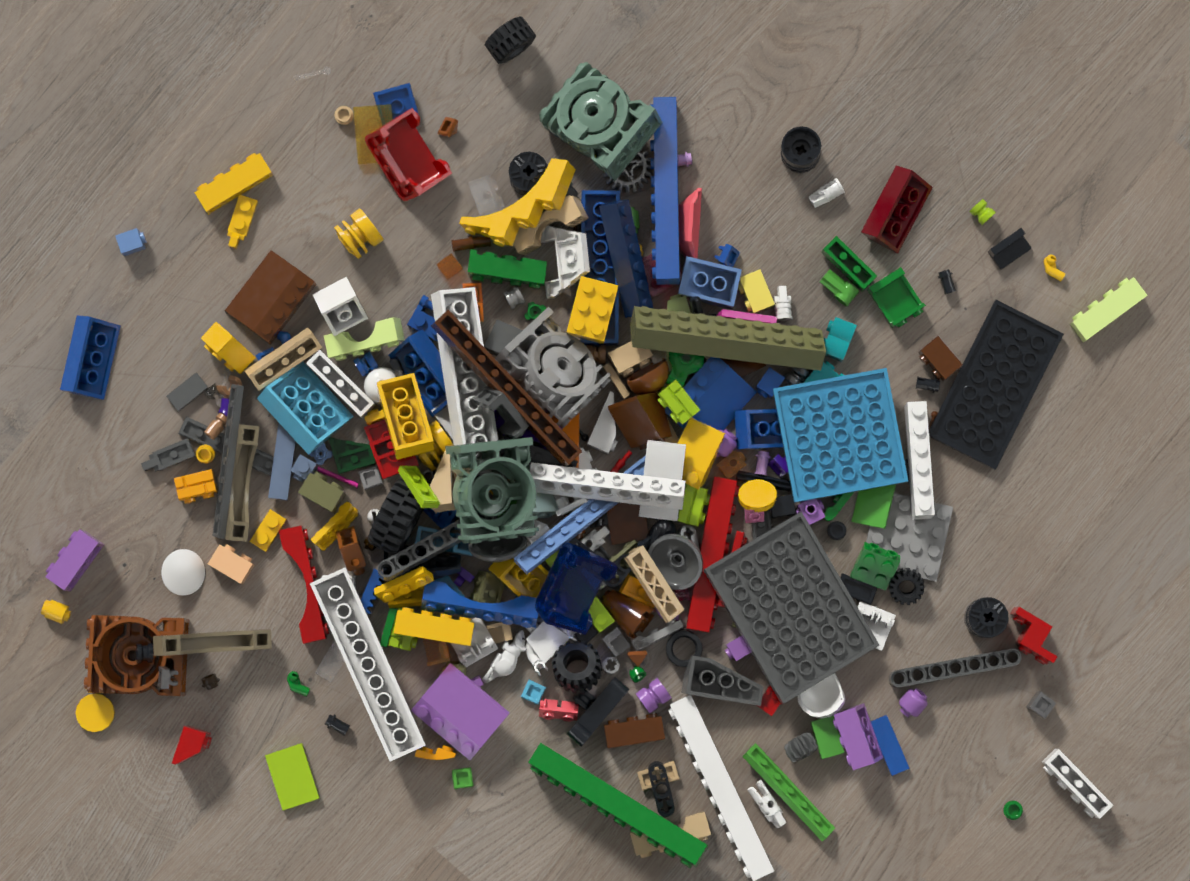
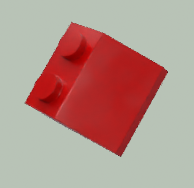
[171,726,212,765]

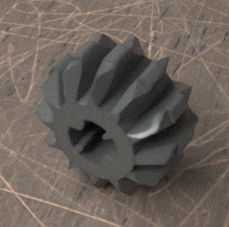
[784,733,818,762]

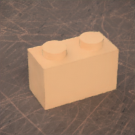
[208,544,254,584]

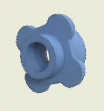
[310,443,333,465]

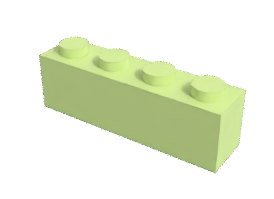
[1070,277,1148,342]

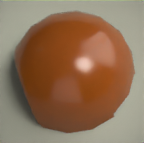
[627,358,669,395]

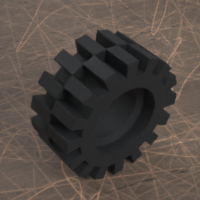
[889,568,924,605]

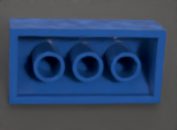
[60,315,121,400]
[388,329,448,417]

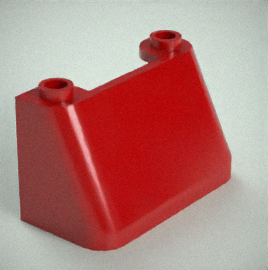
[365,108,452,201]

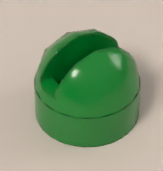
[629,666,646,683]

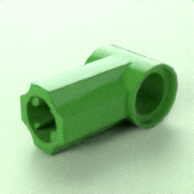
[819,269,859,307]

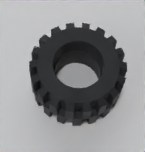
[484,16,536,64]
[552,640,602,693]

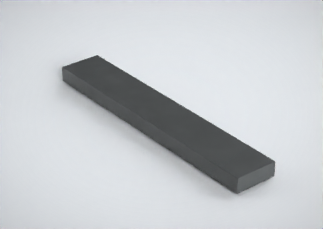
[178,416,274,476]

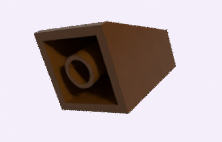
[608,392,672,450]

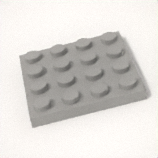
[866,493,953,582]

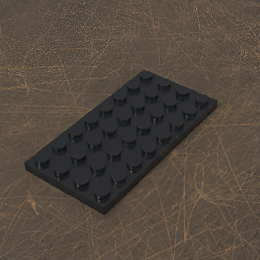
[929,299,1064,470]

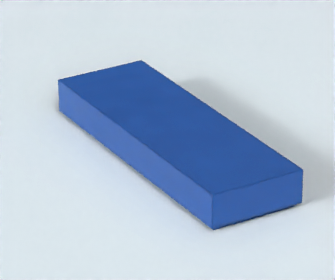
[871,715,910,776]

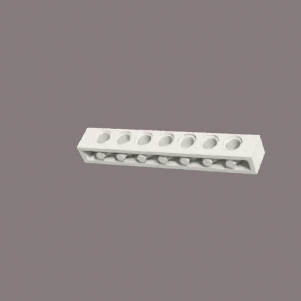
[530,462,685,510]

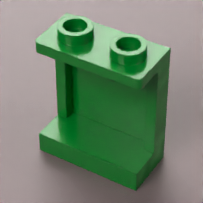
[867,267,926,328]

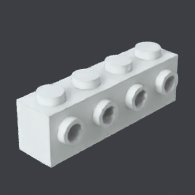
[1042,749,1113,819]

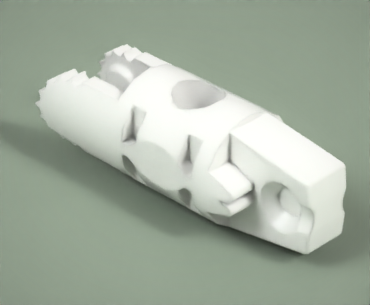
[565,526,610,567]
[747,780,786,828]

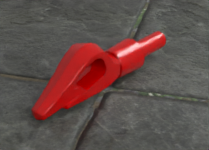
[610,450,633,473]

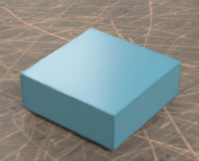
[521,680,546,705]

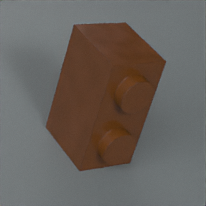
[918,336,963,381]

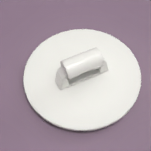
[161,549,205,595]

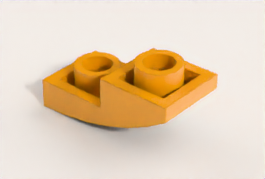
[415,745,457,760]

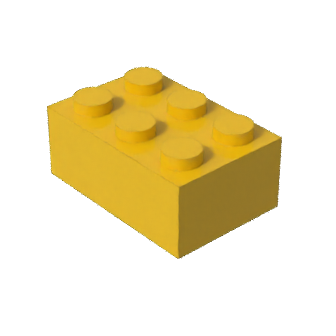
[566,276,618,344]

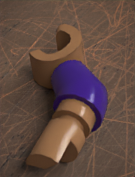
[204,375,242,440]

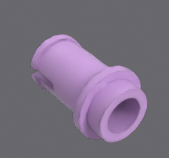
[678,152,692,167]
[755,451,771,475]

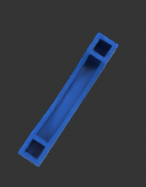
[421,581,541,628]

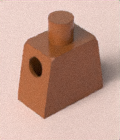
[336,526,366,576]

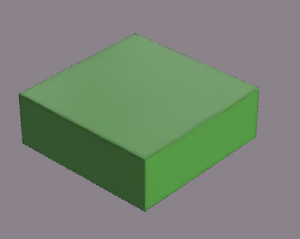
[452,767,474,789]

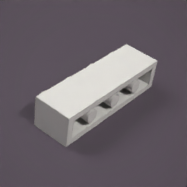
[306,350,376,419]

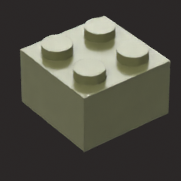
[298,472,346,514]

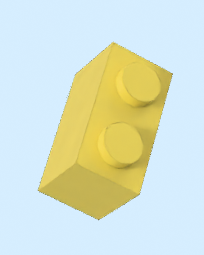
[738,270,775,314]

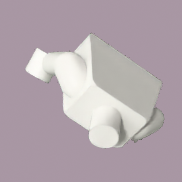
[525,619,582,676]

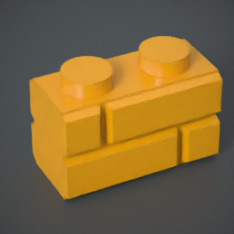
[174,469,218,504]

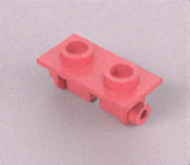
[539,699,579,722]

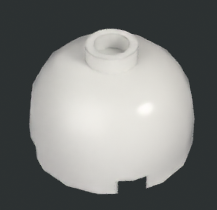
[364,367,396,405]

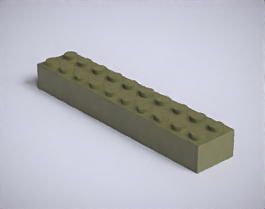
[630,306,826,371]

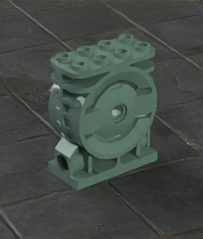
[539,62,663,181]
[445,437,539,544]

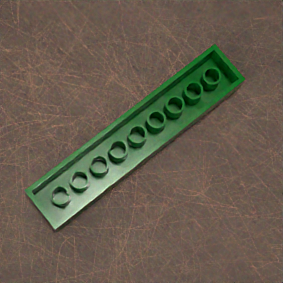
[528,743,708,869]

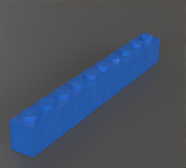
[650,97,680,285]

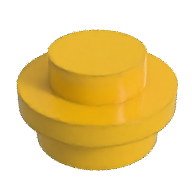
[196,444,215,464]

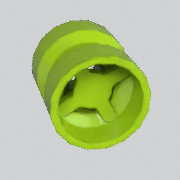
[969,199,996,225]

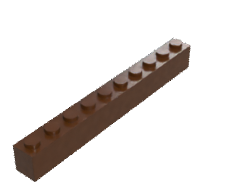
[431,310,582,466]

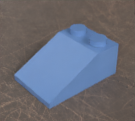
[678,256,742,309]

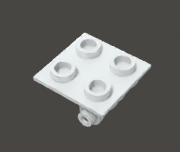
[858,601,896,651]
[451,618,498,667]

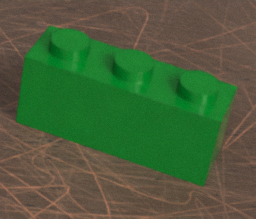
[821,236,877,292]

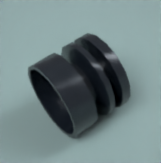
[781,126,822,173]
[509,151,548,196]
[964,597,1009,638]

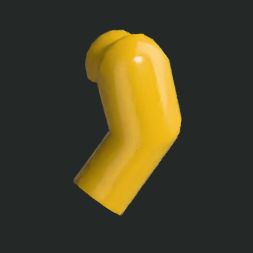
[1043,254,1066,282]

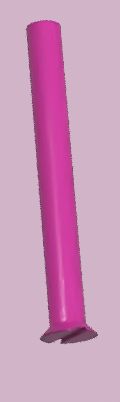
[317,467,360,489]

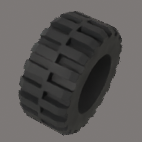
[368,478,424,555]

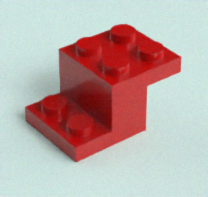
[364,419,419,480]
[1010,607,1058,665]

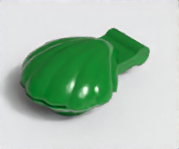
[666,352,704,388]

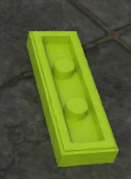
[398,466,440,508]

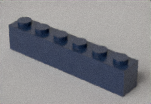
[599,199,654,318]

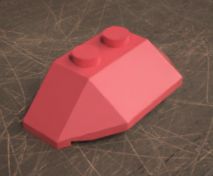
[679,188,702,259]

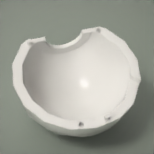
[797,673,846,719]

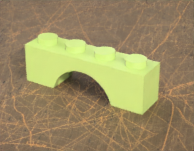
[324,317,405,361]

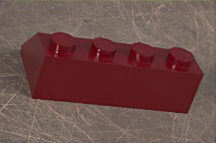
[861,166,933,254]

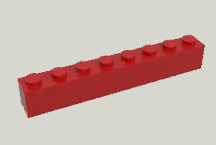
[686,476,740,633]

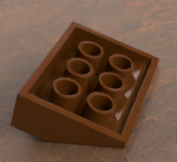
[225,250,317,345]

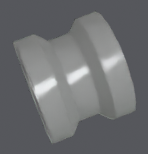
[503,286,525,309]

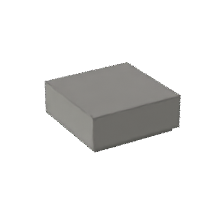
[359,465,383,490]

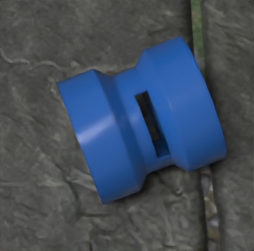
[353,351,379,377]

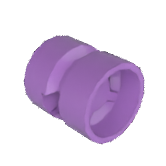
[635,678,672,714]

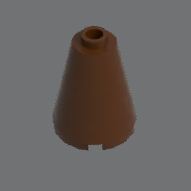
[602,589,656,640]

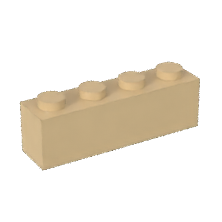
[244,328,322,391]

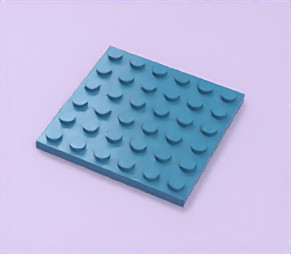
[773,368,908,503]

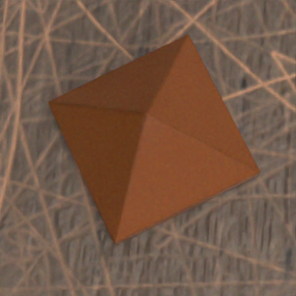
[438,117,458,137]
[628,650,647,667]

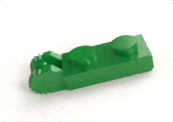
[823,492,854,521]

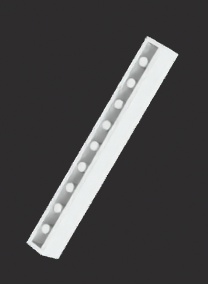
[668,695,774,881]

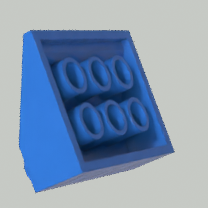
[665,357,757,430]

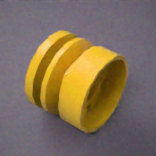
[334,208,384,259]
[417,420,454,472]

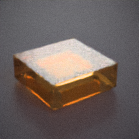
[436,253,463,280]

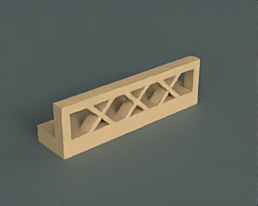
[624,545,684,623]

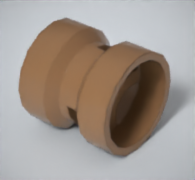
[586,345,606,364]

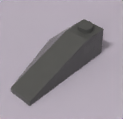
[681,655,764,706]

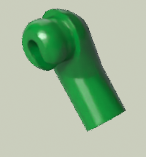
[287,671,310,697]

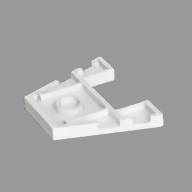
[541,226,590,299]

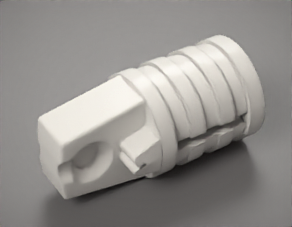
[809,178,845,208]
[774,286,792,321]

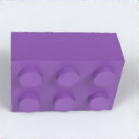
[46,529,104,592]
[833,703,884,770]

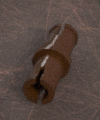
[451,235,491,252]

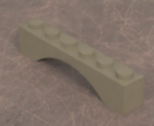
[225,424,260,542]
[153,629,272,656]

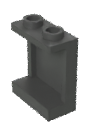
[473,386,529,439]

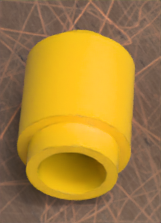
[41,600,71,624]

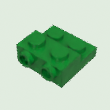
[850,542,900,591]

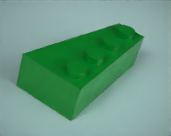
[468,249,547,289]

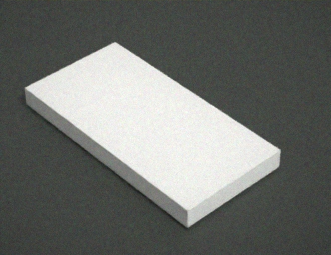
[639,440,686,521]

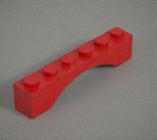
[279,525,329,644]

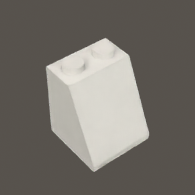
[312,277,368,336]

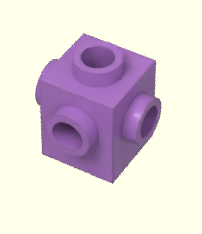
[796,499,825,525]

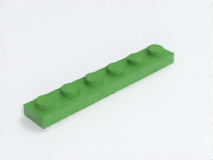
[742,743,835,841]

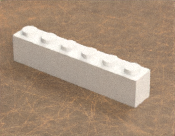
[904,401,935,520]

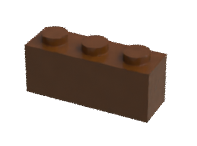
[604,713,665,748]

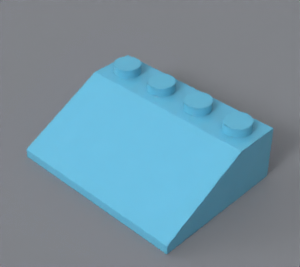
[257,361,354,455]

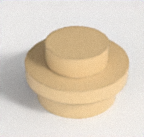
[334,106,354,125]

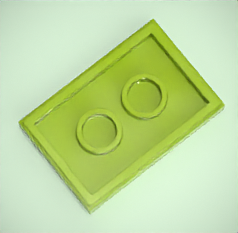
[265,743,320,811]

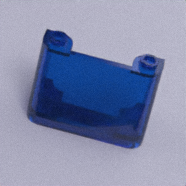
[535,542,618,635]

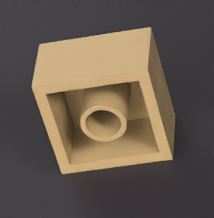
[608,341,653,378]

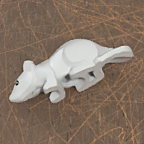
[482,630,526,683]

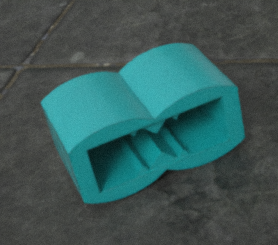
[824,317,857,362]

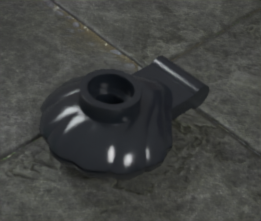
[637,519,676,552]

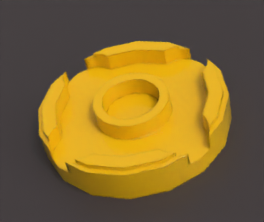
[738,479,777,512]
[76,693,115,732]

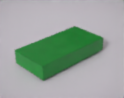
[380,608,397,647]

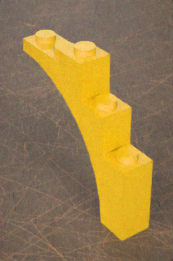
[459,158,576,247]

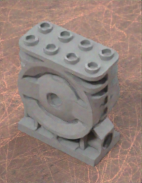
[495,307,611,429]

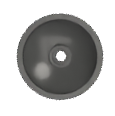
[648,534,703,590]
[469,536,527,563]

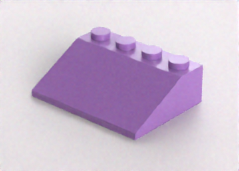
[411,663,509,760]

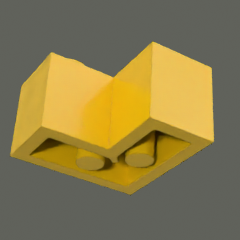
[201,322,256,374]

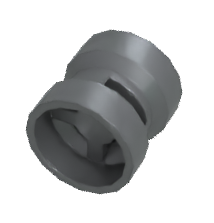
[784,367,810,385]

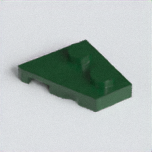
[329,438,376,474]

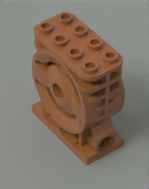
[84,615,189,696]

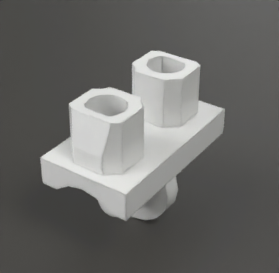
[555,496,589,516]

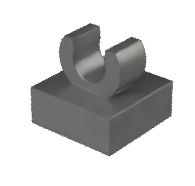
[158,667,178,689]

